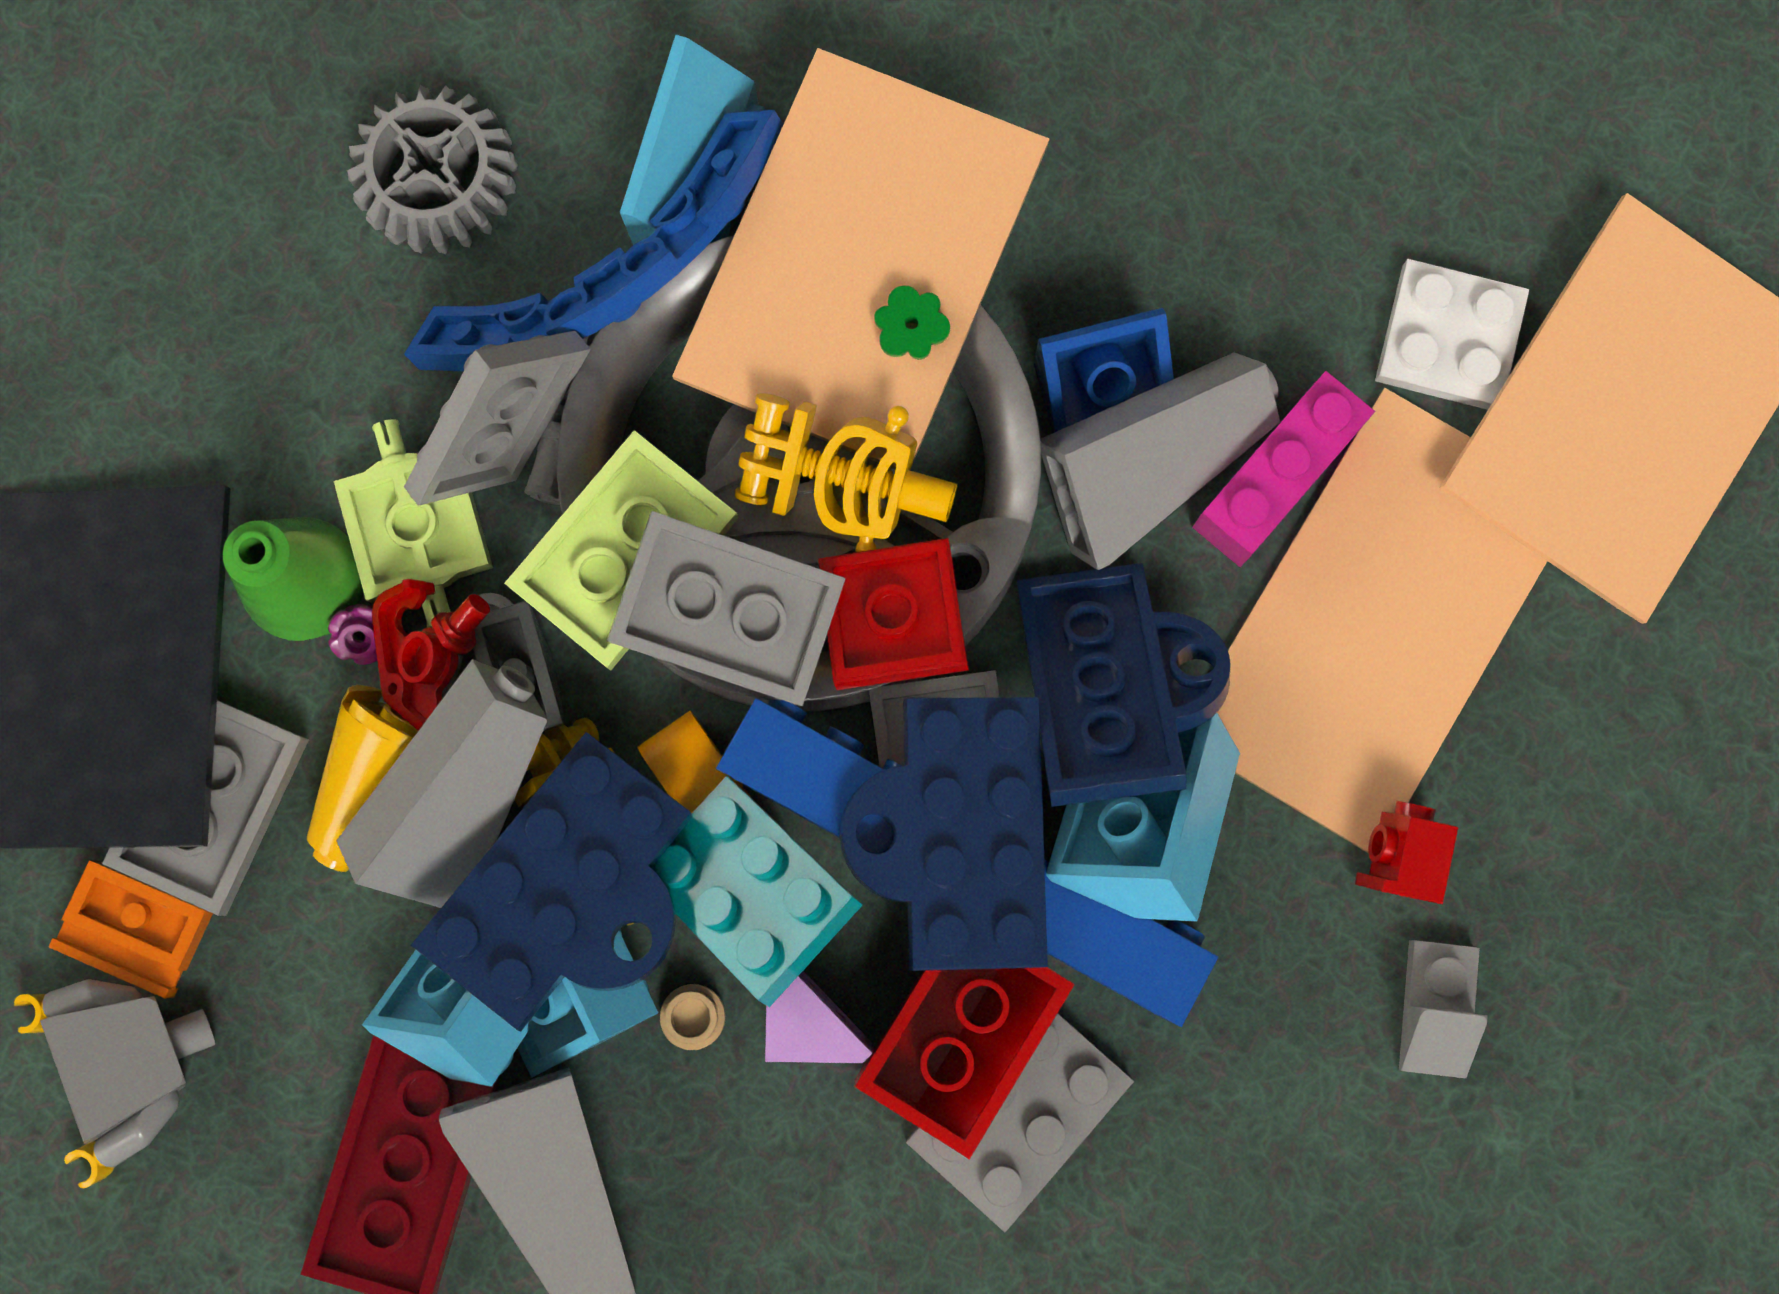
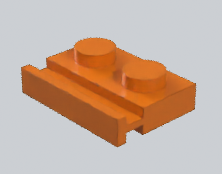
[48,860,213,999]

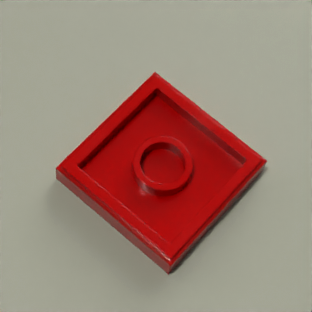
[818,538,969,690]

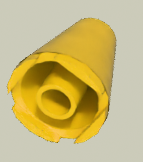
[307,685,418,872]

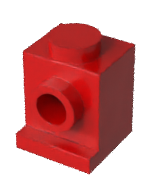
[1355,801,1458,905]

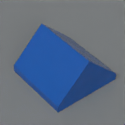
[1033,308,1174,433]

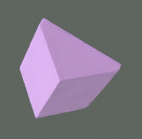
[765,971,875,1063]

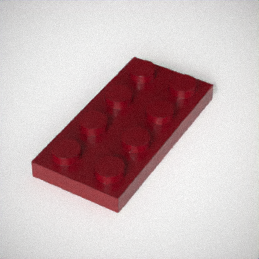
[300,1035,502,1294]

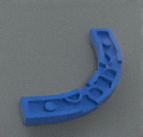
[404,110,784,371]

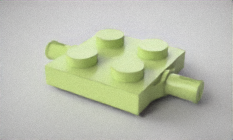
[334,419,493,628]

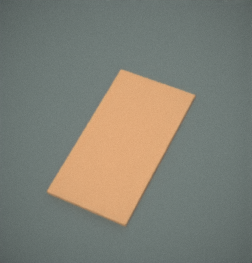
[1217,388,1547,853]

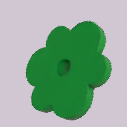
[874,285,950,360]

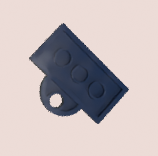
[1017,563,1230,807]
[840,697,1048,971]
[411,732,692,1032]

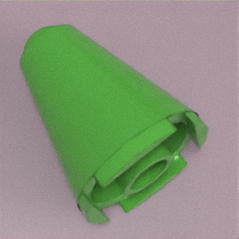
[223,517,363,641]

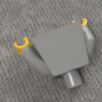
[14,979,215,1189]

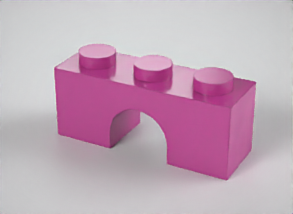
[1192,371,1375,567]

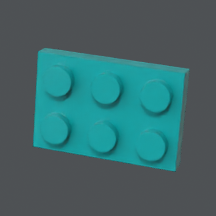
[652,776,862,1008]

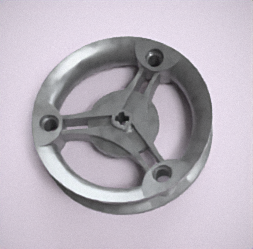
[557,236,1041,711]

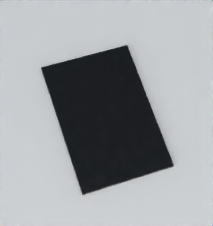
[0,485,231,849]

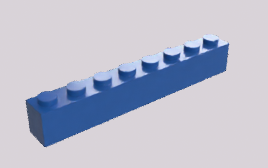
[716,698,1218,1028]

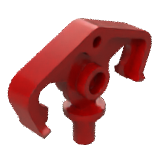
[372,579,490,731]

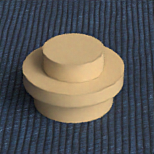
[660,984,726,1050]

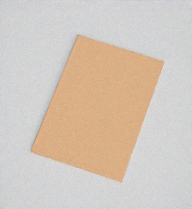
[672,48,1049,470]
[1439,193,1779,624]

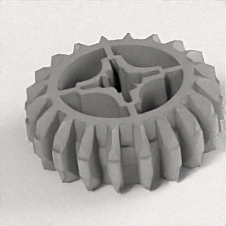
[347,85,518,255]

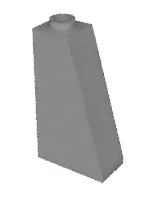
[1040,352,1280,570]
[336,659,548,908]
[439,1067,636,1294]

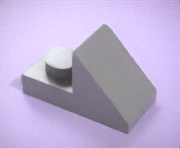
[1399,940,1488,1078]

